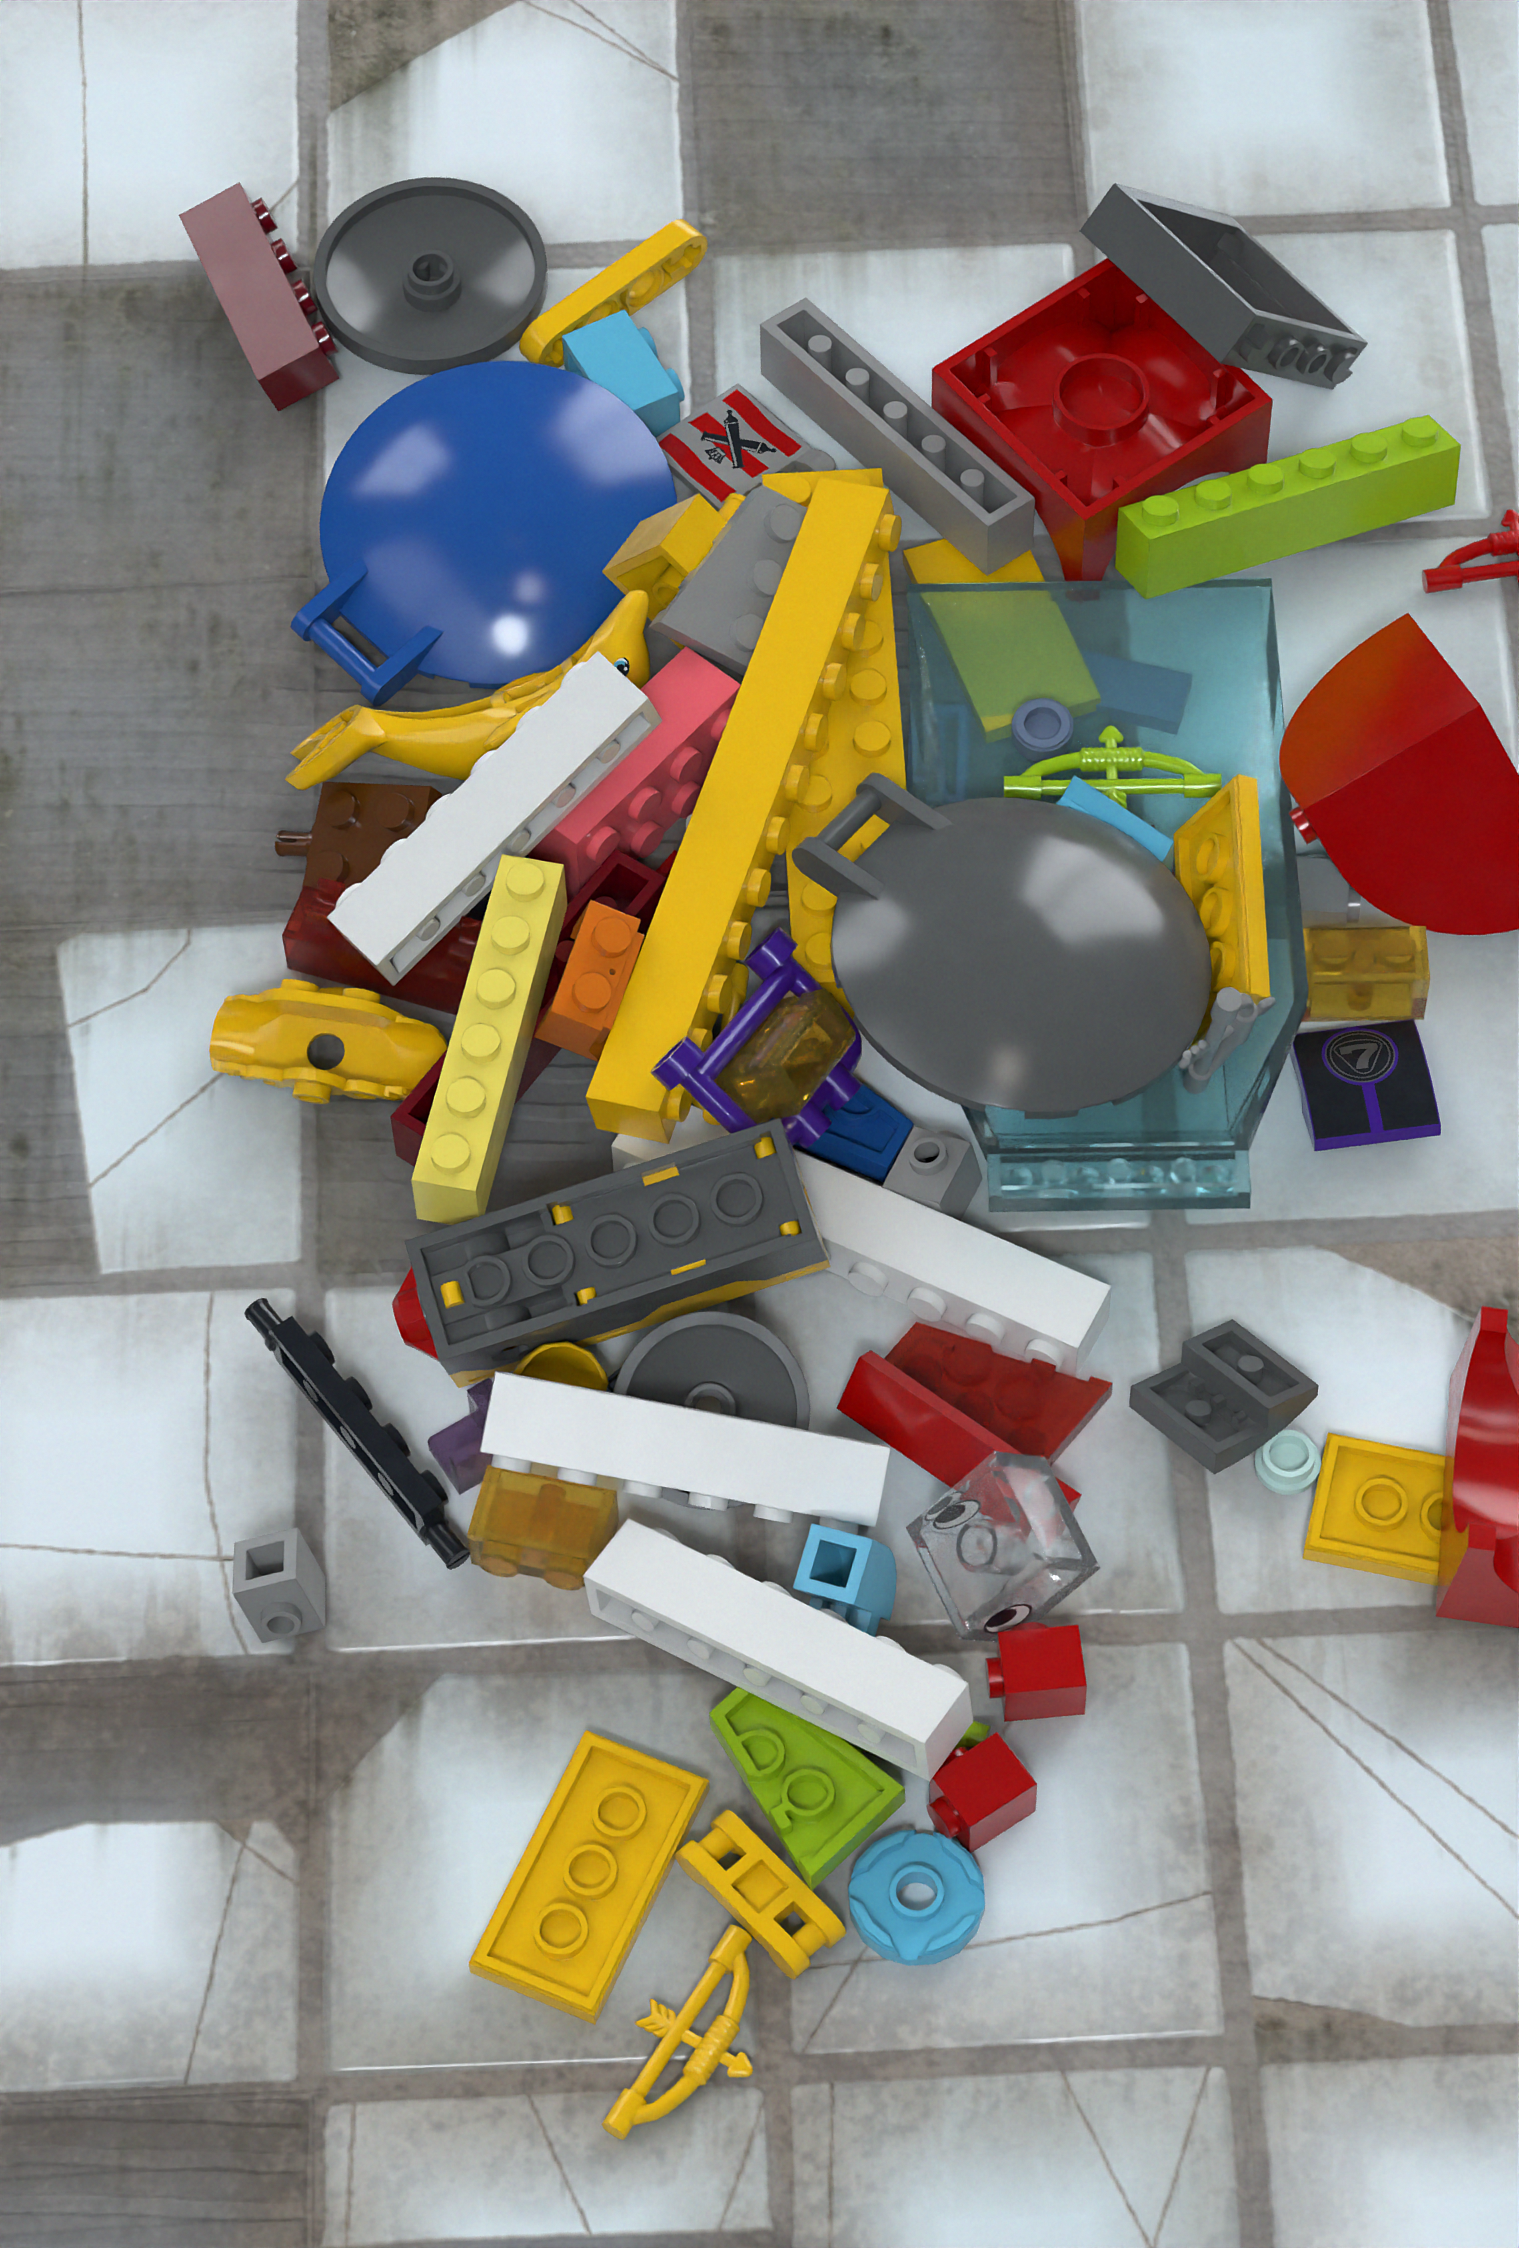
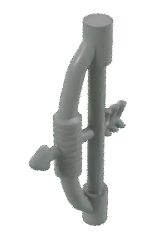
[1179,987,1276,1094]

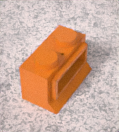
[534,900,645,1062]

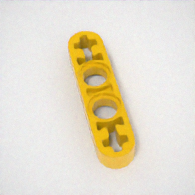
[519,219,708,368]

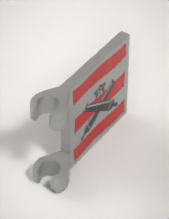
[656,383,836,512]

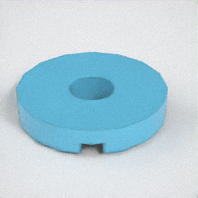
[848,1830,985,1966]

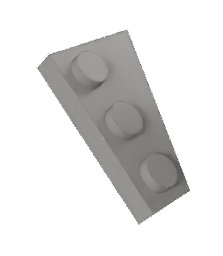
[648,485,808,676]

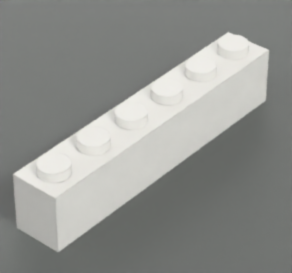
[327,651,663,986]
[480,1370,891,1535]
[583,1518,973,1781]

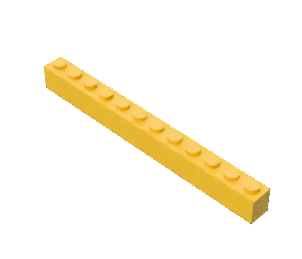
[585,477,902,1144]

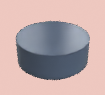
[1011,698,1074,762]

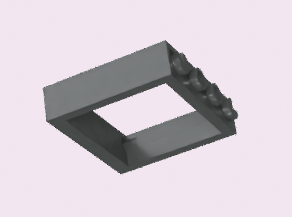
[1080,183,1368,390]

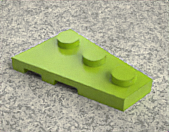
[709,1687,905,1891]

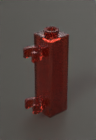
[282,877,483,1016]

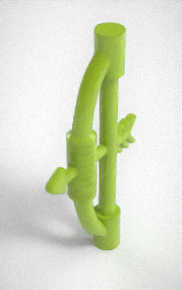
[1004,725,1222,809]

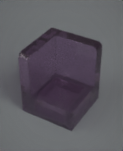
[427,1378,504,1495]

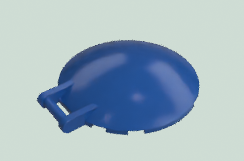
[291,361,678,707]

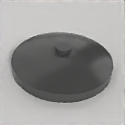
[314,177,548,375]

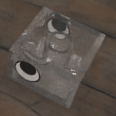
[906,1451,1100,1642]

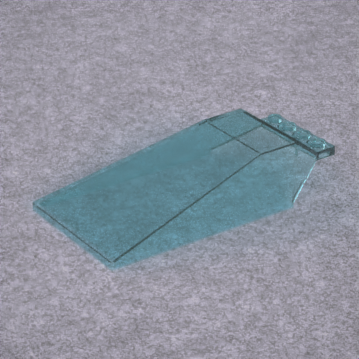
[907,578,1308,1212]

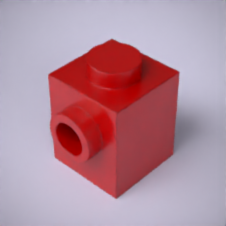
[985,1622,1087,1722]
[926,1732,1037,1853]

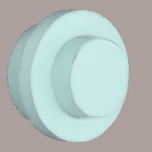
[1254,1430,1321,1495]

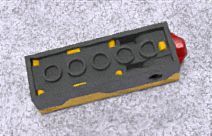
[392,1118,831,1388]

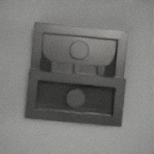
[1129,1319,1319,1474]

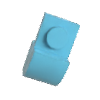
[793,1523,897,1637]

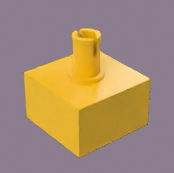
[602,493,746,651]

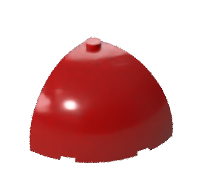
[1279,613,1519,935]

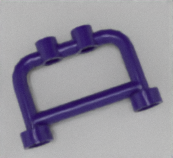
[650,926,862,1149]

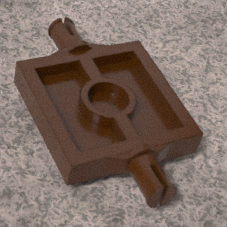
[275,782,442,908]

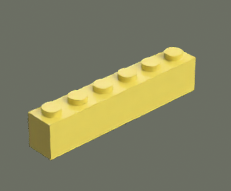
[411,854,568,1225]

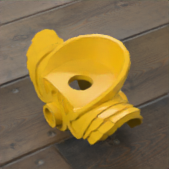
[209,979,448,1104]

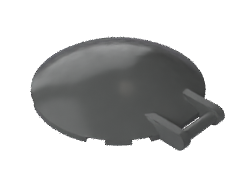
[792,773,1212,1119]

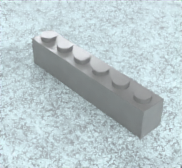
[760,297,1035,576]

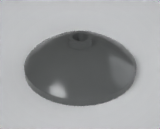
[613,1311,810,1510]

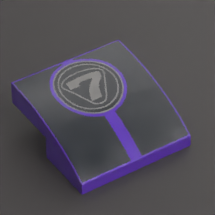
[1289,1019,1441,1151]

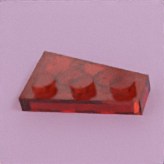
[884,1322,1113,1470]

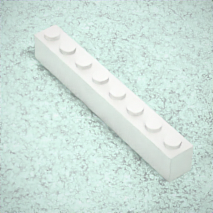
[611,1105,1111,1379]

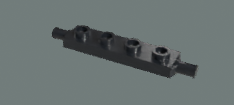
[244,1298,470,1570]

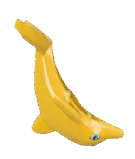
[285,590,651,790]

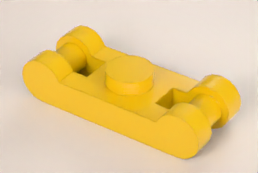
[675,1809,846,1980]

